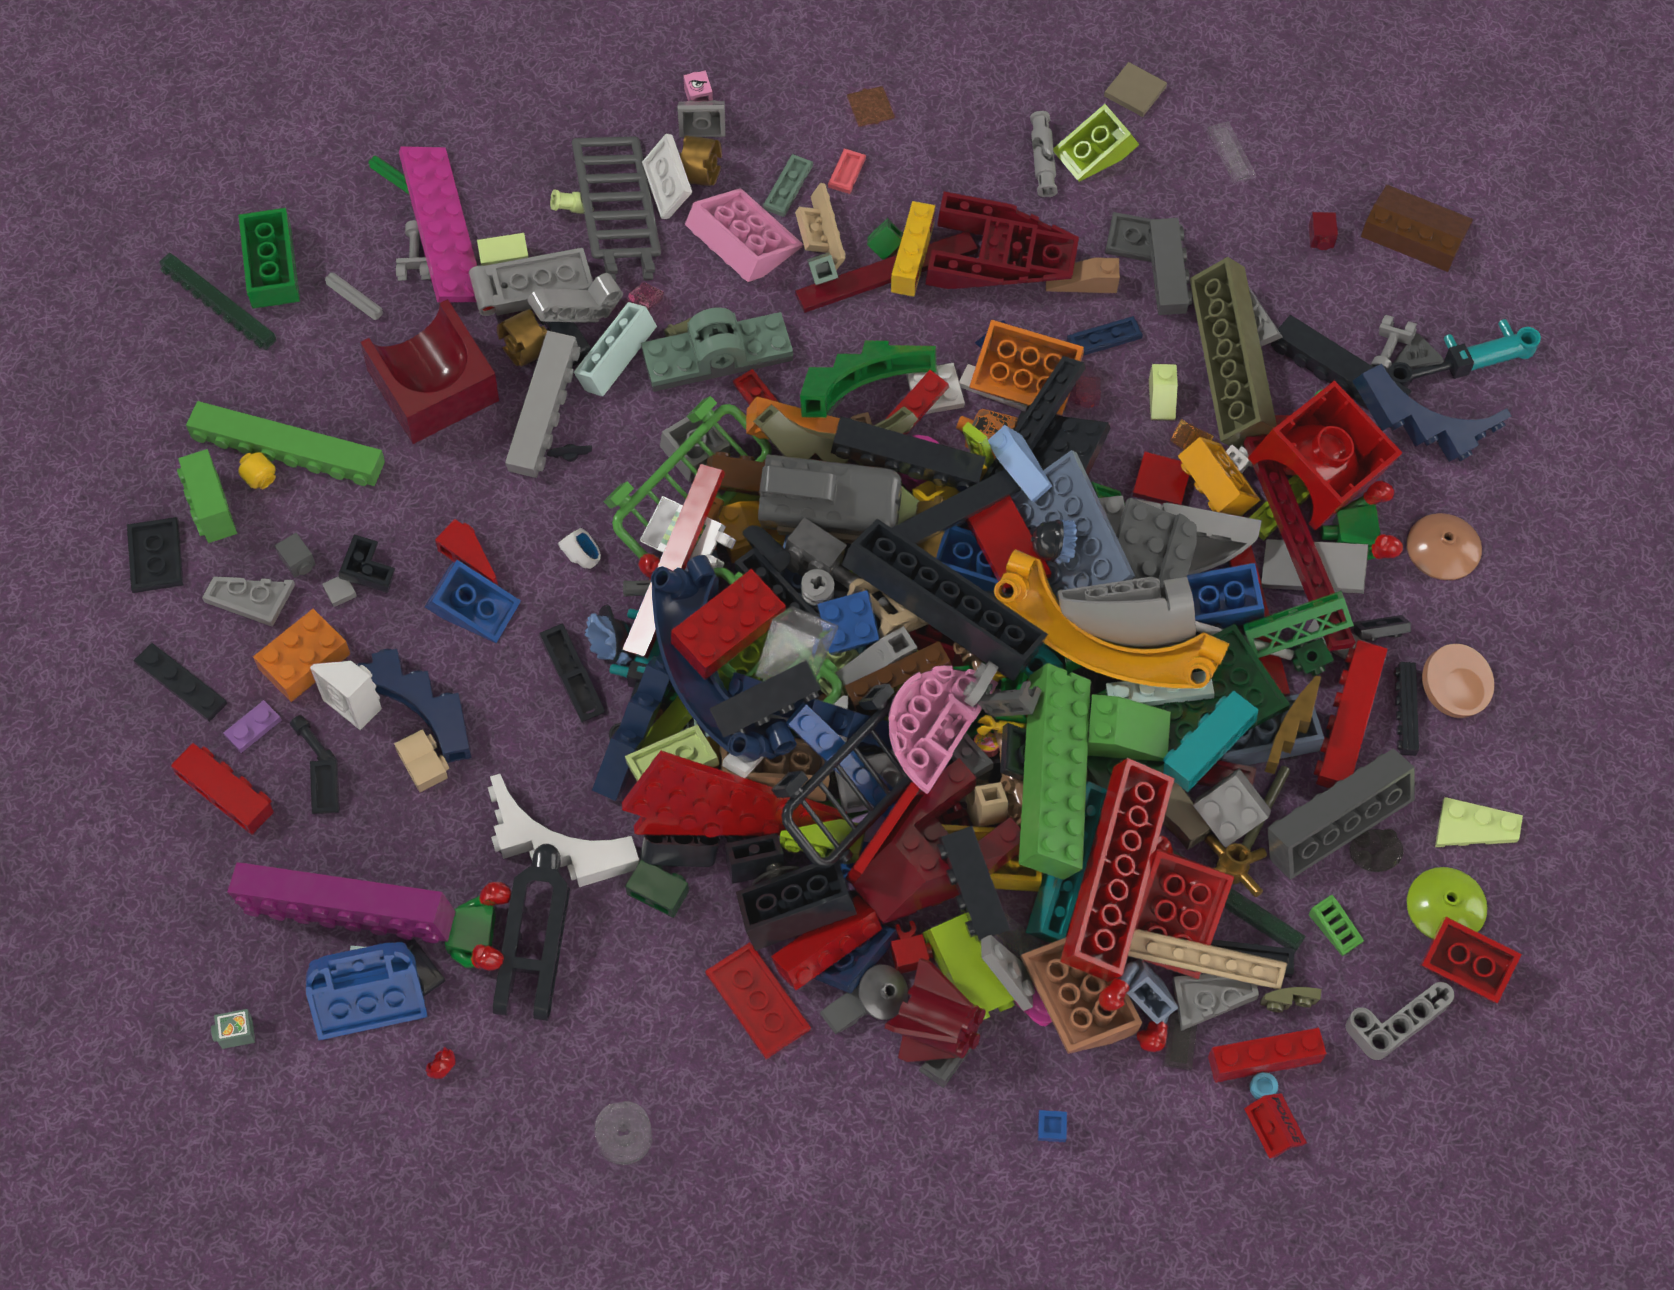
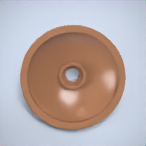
[1407,513,1482,580]

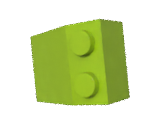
[1053,104,1139,182]

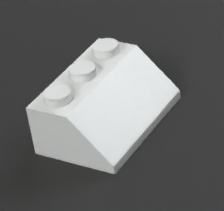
[310,661,382,730]

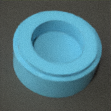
[1250,1072,1278,1099]

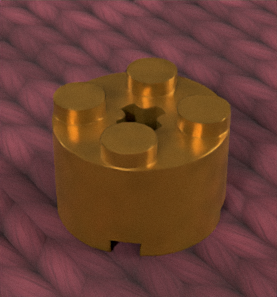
[679,135,722,186]
[497,309,547,367]

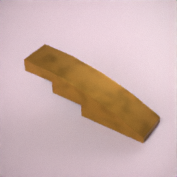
[1264,676,1321,774]

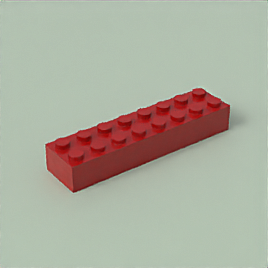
[1060,758,1175,982]

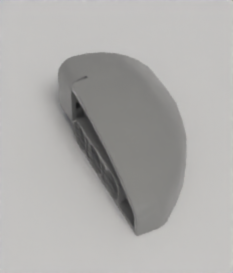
[1137,499,1261,575]
[1058,577,1196,648]

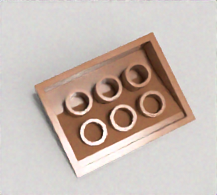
[1021,937,1142,1054]

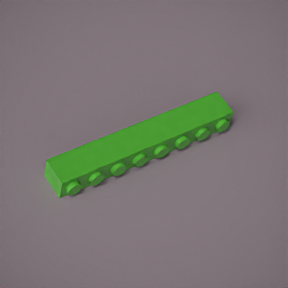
[186,401,385,486]

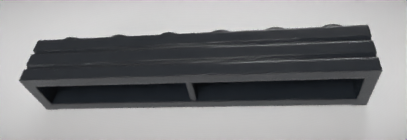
[1394,662,1419,756]

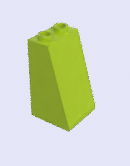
[921,913,1015,1020]

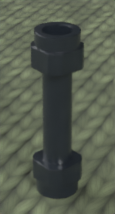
[290,715,337,761]

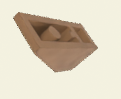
[1046,258,1120,293]

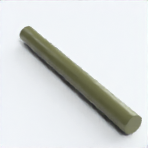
[1241,766,1290,850]

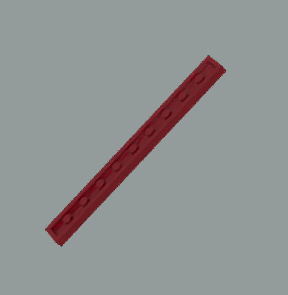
[1244,434,1356,651]

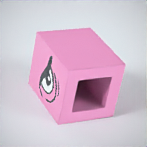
[683,70,713,101]

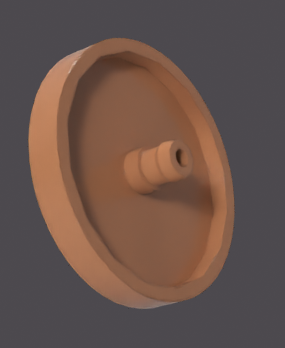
[1422,644,1494,718]

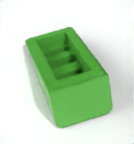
[1309,895,1364,957]

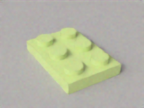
[625,724,719,781]

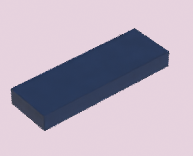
[1067,316,1143,356]

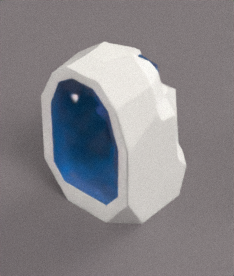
[558,528,601,569]

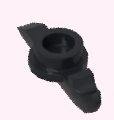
[547,444,592,462]

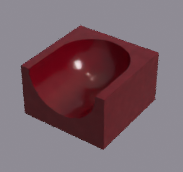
[360,299,499,444]

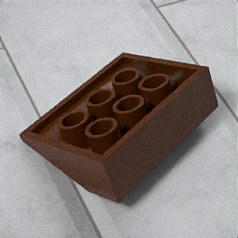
[1361,184,1473,272]

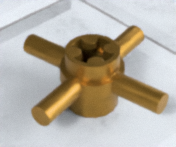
[1205,834,1267,897]

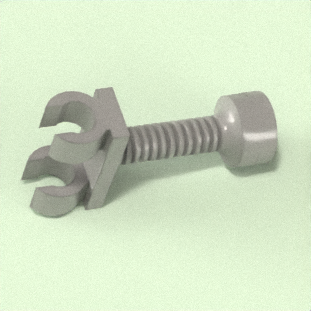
[396,220,431,281]
[1371,315,1417,372]

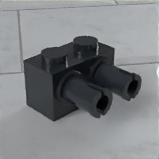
[725,833,784,884]

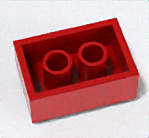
[1420,917,1522,1003]

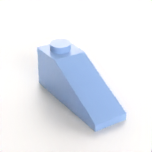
[988,425,1052,502]

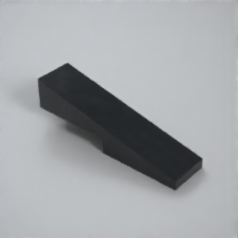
[539,623,605,723]

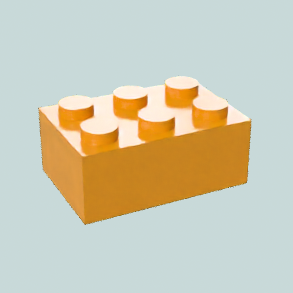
[1178,437,1260,516]

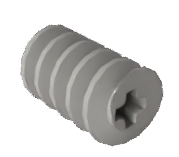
[801,569,834,616]

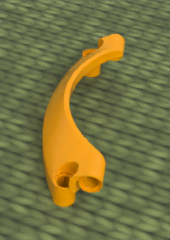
[994,549,1229,688]

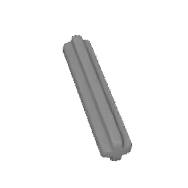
[325,273,383,320]

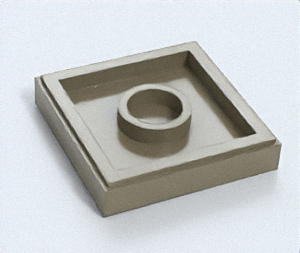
[1104,62,1167,117]

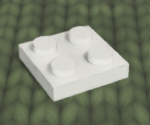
[906,363,965,414]

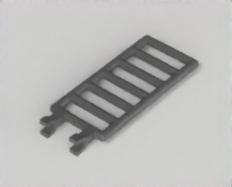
[572,136,661,282]

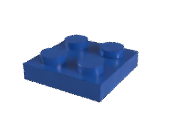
[818,590,880,655]

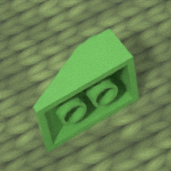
[1088,694,1171,761]

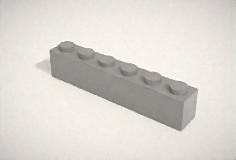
[505,331,580,478]

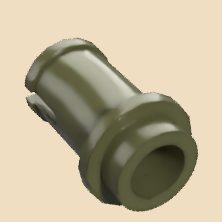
[664,318,691,337]

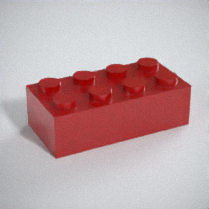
[671,569,786,680]

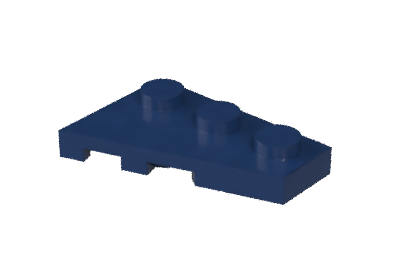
[813,924,898,993]

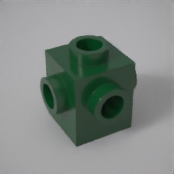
[1291,638,1334,677]

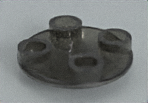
[1349,829,1403,872]

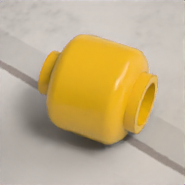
[238,452,276,489]

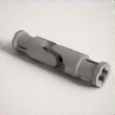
[1030,111,1058,197]

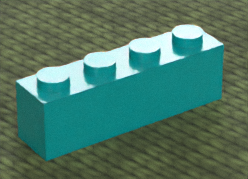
[1163,691,1258,792]

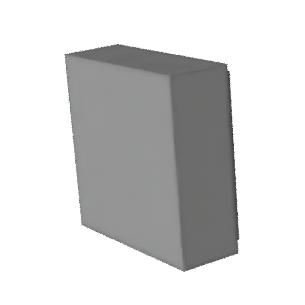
[322,576,357,607]

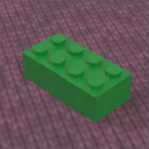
[238,208,300,309]

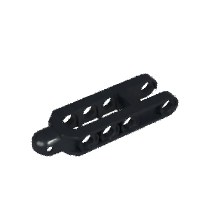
[493,844,570,1021]

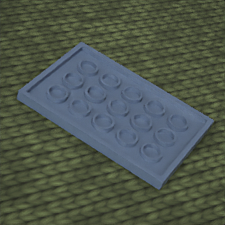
[1011,450,1135,601]

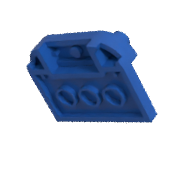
[306,942,428,1040]

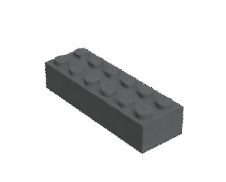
[1268,748,1415,880]

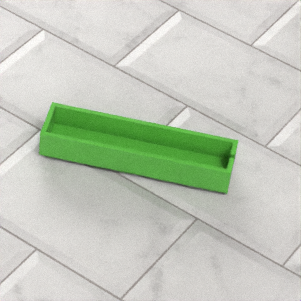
[1019,663,1091,880]

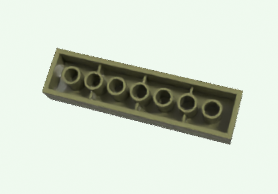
[1189,257,1277,450]

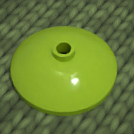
[1407,867,1487,939]

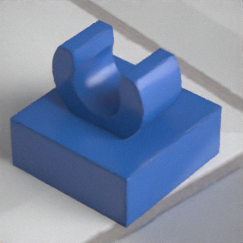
[1038,1110,1067,1142]

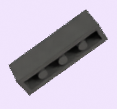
[1148,218,1192,315]

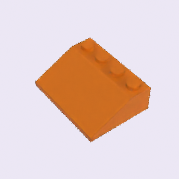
[969,320,1084,416]

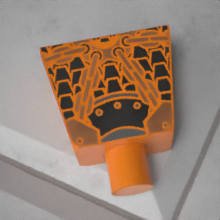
[956,409,1018,459]

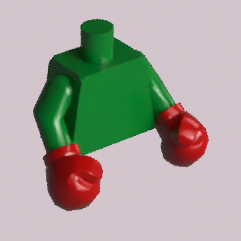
[1321,481,1403,561]
[445,882,512,971]

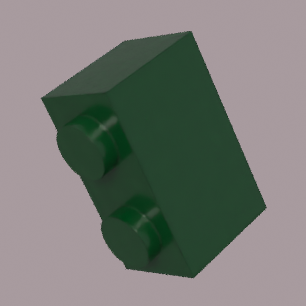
[625,860,689,918]

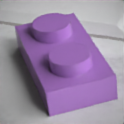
[223,700,281,753]

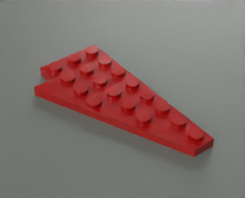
[622,750,847,837]

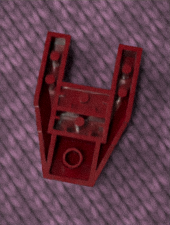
[925,191,1079,289]
[850,758,1021,924]

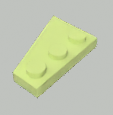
[1435,797,1523,847]

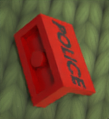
[1244,1093,1307,1159]

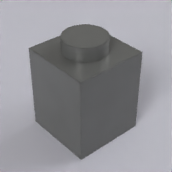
[274,533,316,578]

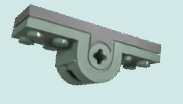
[641,308,793,392]

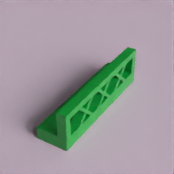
[1243,591,1354,658]

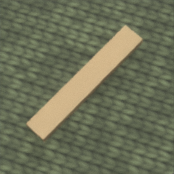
[1128,929,1287,989]

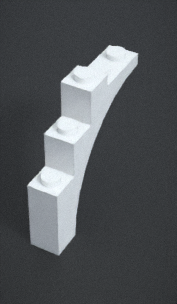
[488,774,639,887]

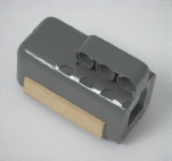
[758,455,902,544]

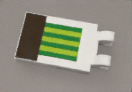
[640,496,736,568]

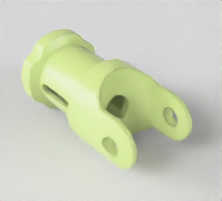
[550,190,594,214]

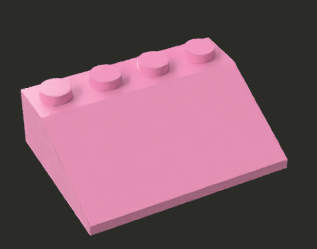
[685,188,804,282]

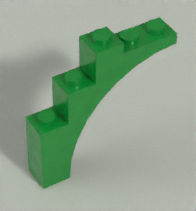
[800,340,937,418]

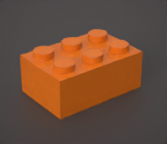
[253,609,351,702]

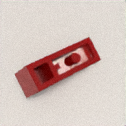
[435,519,498,586]

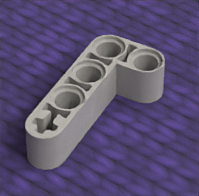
[527,273,623,323]
[1345,982,1454,1060]

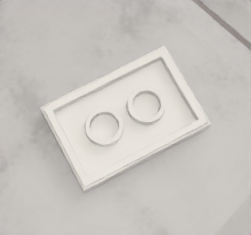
[642,134,692,219]

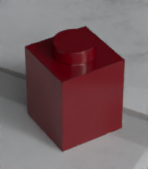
[1309,212,1338,250]

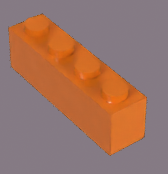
[746,397,840,440]

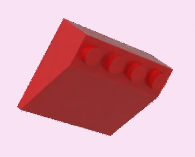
[1134,848,1234,979]

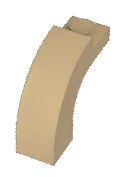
[965,779,1008,827]

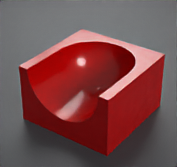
[1248,380,1402,531]

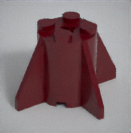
[885,958,986,1062]

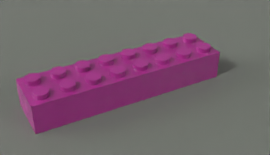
[227,862,456,943]

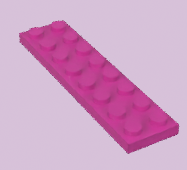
[399,146,477,302]

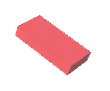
[828,149,866,194]

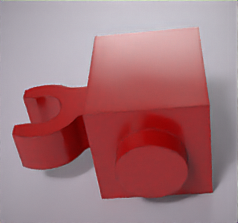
[890,921,933,974]

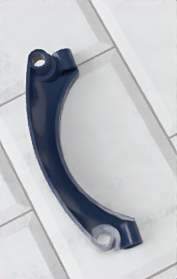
[651,555,797,761]

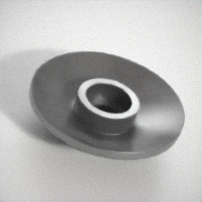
[858,965,908,1020]

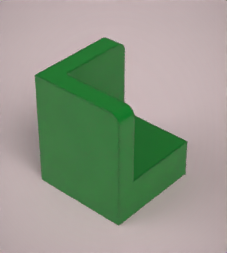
[867,218,903,260]

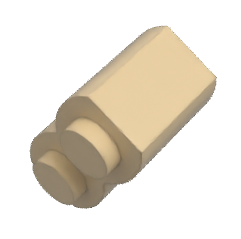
[394,729,449,792]

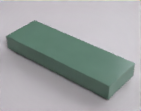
[763,154,813,217]

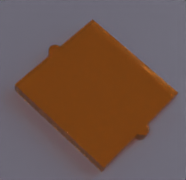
[847,86,895,127]

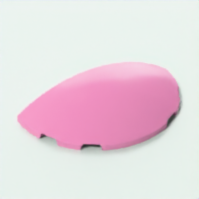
[889,666,998,794]

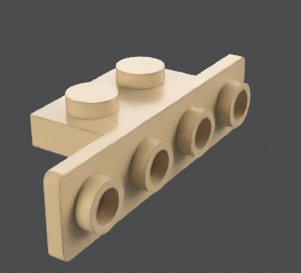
[795,183,845,270]

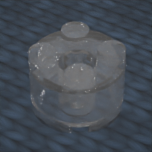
[595,1101,653,1165]

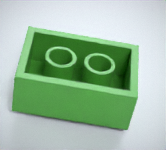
[177,449,237,543]

